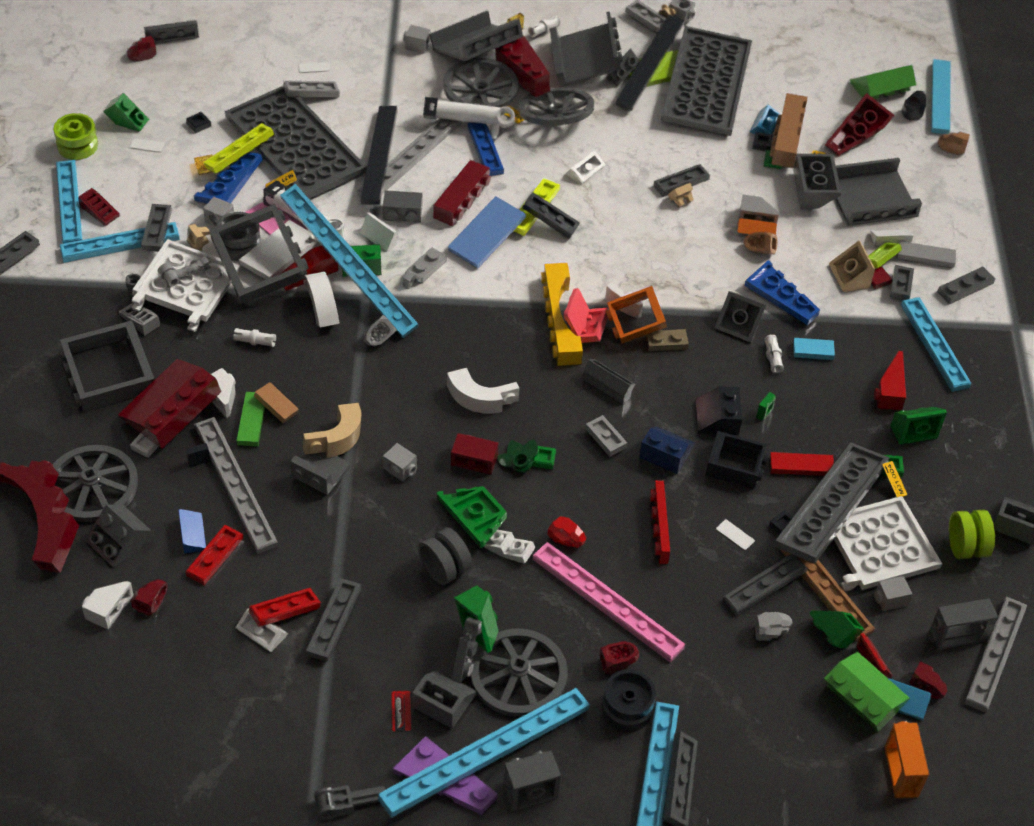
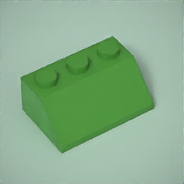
[850,64,917,99]
[824,652,910,732]

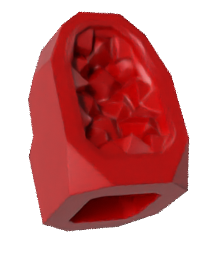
[547,516,586,548]

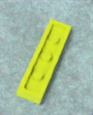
[203,123,274,174]
[513,178,560,236]

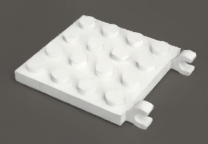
[132,239,240,332]
[833,496,942,591]

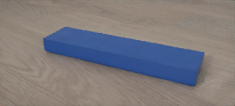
[468,122,504,176]

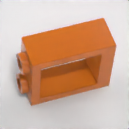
[605,286,667,344]
[884,721,929,798]

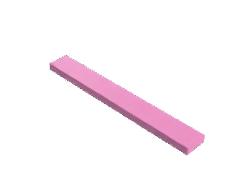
[533,542,685,663]

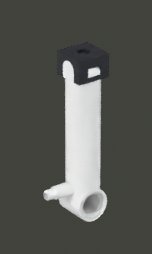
[423,97,515,140]
[263,181,344,241]

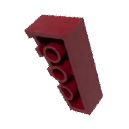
[495,36,550,97]

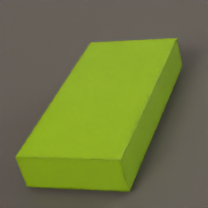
[868,242,902,268]

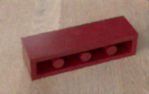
[433,160,491,226]

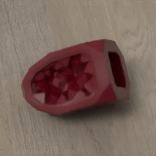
[127,36,157,61]
[131,579,168,615]
[599,641,639,674]
[909,662,947,699]

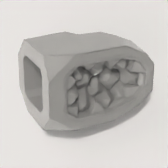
[363,315,397,346]
[755,612,793,641]

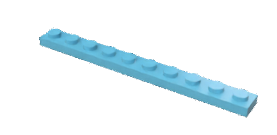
[280,184,419,338]
[378,688,590,818]

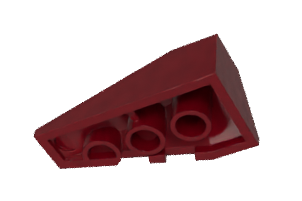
[825,93,895,156]

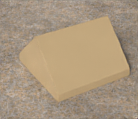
[829,240,875,292]

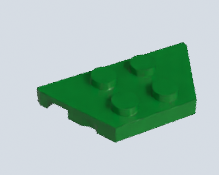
[436,486,507,548]

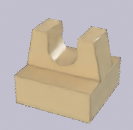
[668,183,694,207]
[187,224,210,251]

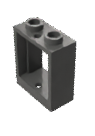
[928,598,998,650]

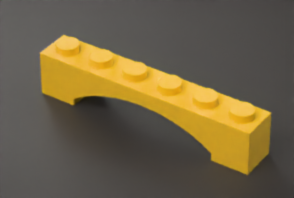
[540,263,583,366]

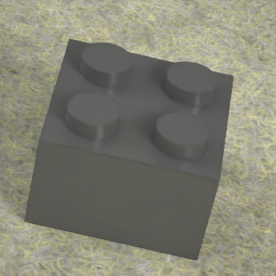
[503,750,561,812]

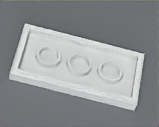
[239,220,318,280]

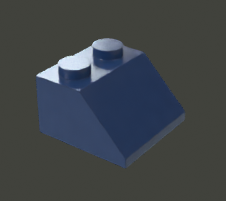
[639,427,695,474]

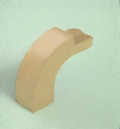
[303,403,361,458]

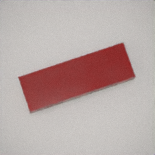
[769,452,834,476]
[185,525,243,585]
[249,588,321,627]

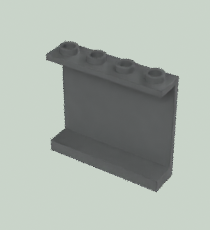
[429,10,523,61]
[549,11,624,87]
[836,158,922,226]

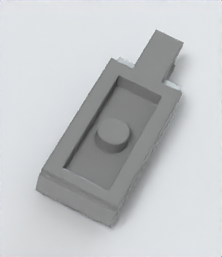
[403,247,447,289]

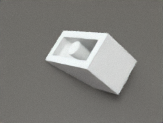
[211,368,236,418]
[82,581,133,629]

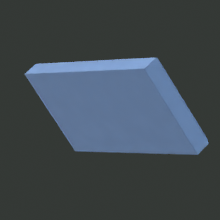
[448,196,526,268]

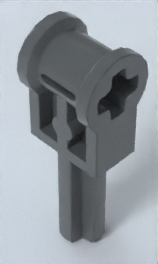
[314,785,386,820]

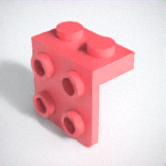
[564,288,608,343]

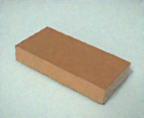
[254,382,299,423]

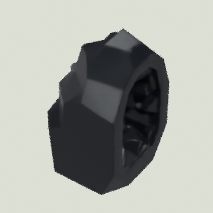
[901,90,926,120]

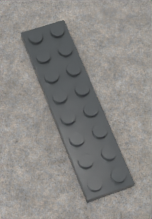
[775,443,889,564]

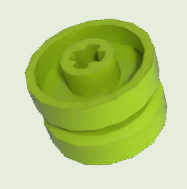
[53,113,98,160]
[949,510,995,559]

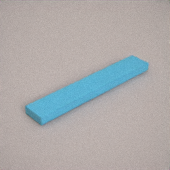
[931,59,951,134]
[56,160,83,244]
[59,222,180,263]
[901,297,972,392]
[636,702,679,826]

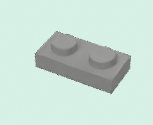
[585,415,627,457]

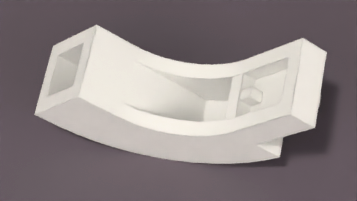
[303,272,339,327]
[447,368,519,414]

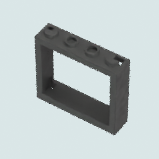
[209,204,309,304]
[58,321,155,412]

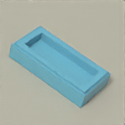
[793,338,835,360]

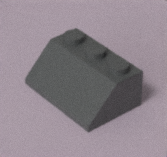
[793,154,841,209]

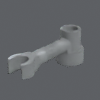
[157,256,211,286]

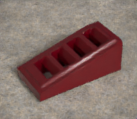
[78,188,120,226]

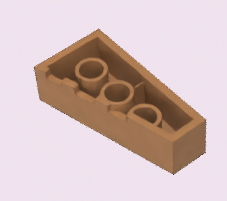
[770,93,808,168]

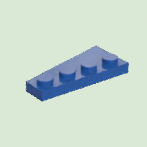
[193,152,263,204]
[745,260,820,325]

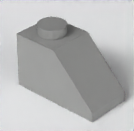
[739,195,779,224]

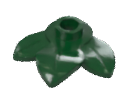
[497,439,538,473]

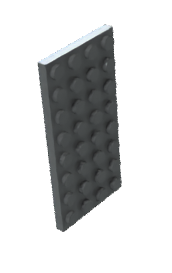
[661,26,752,136]
[225,86,367,199]

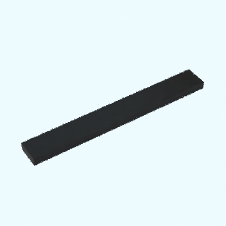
[616,14,685,111]
[360,106,398,205]

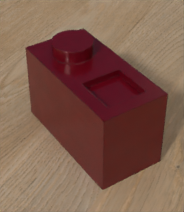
[451,433,499,475]

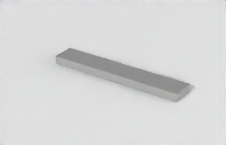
[964,596,1027,713]

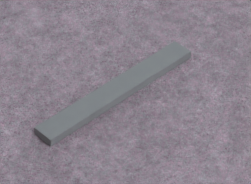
[357,118,462,197]
[194,417,278,554]

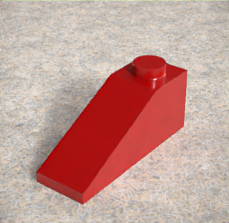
[280,245,339,291]
[874,351,906,411]

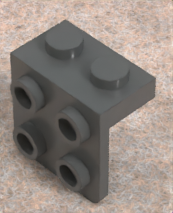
[290,452,350,495]

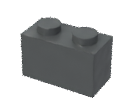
[383,190,423,222]

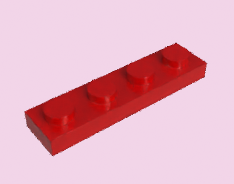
[650,481,670,564]

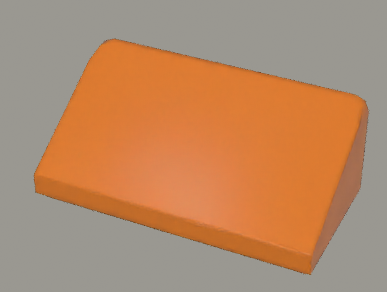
[737,218,777,235]

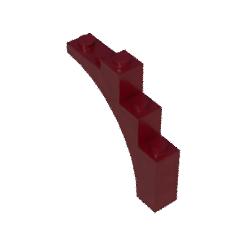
[0,460,79,573]

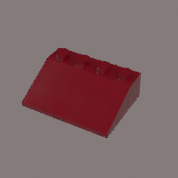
[118,359,221,449]

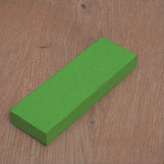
[237,392,265,446]

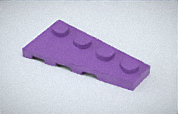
[393,736,498,815]

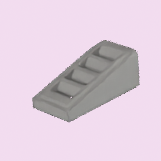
[119,303,160,336]

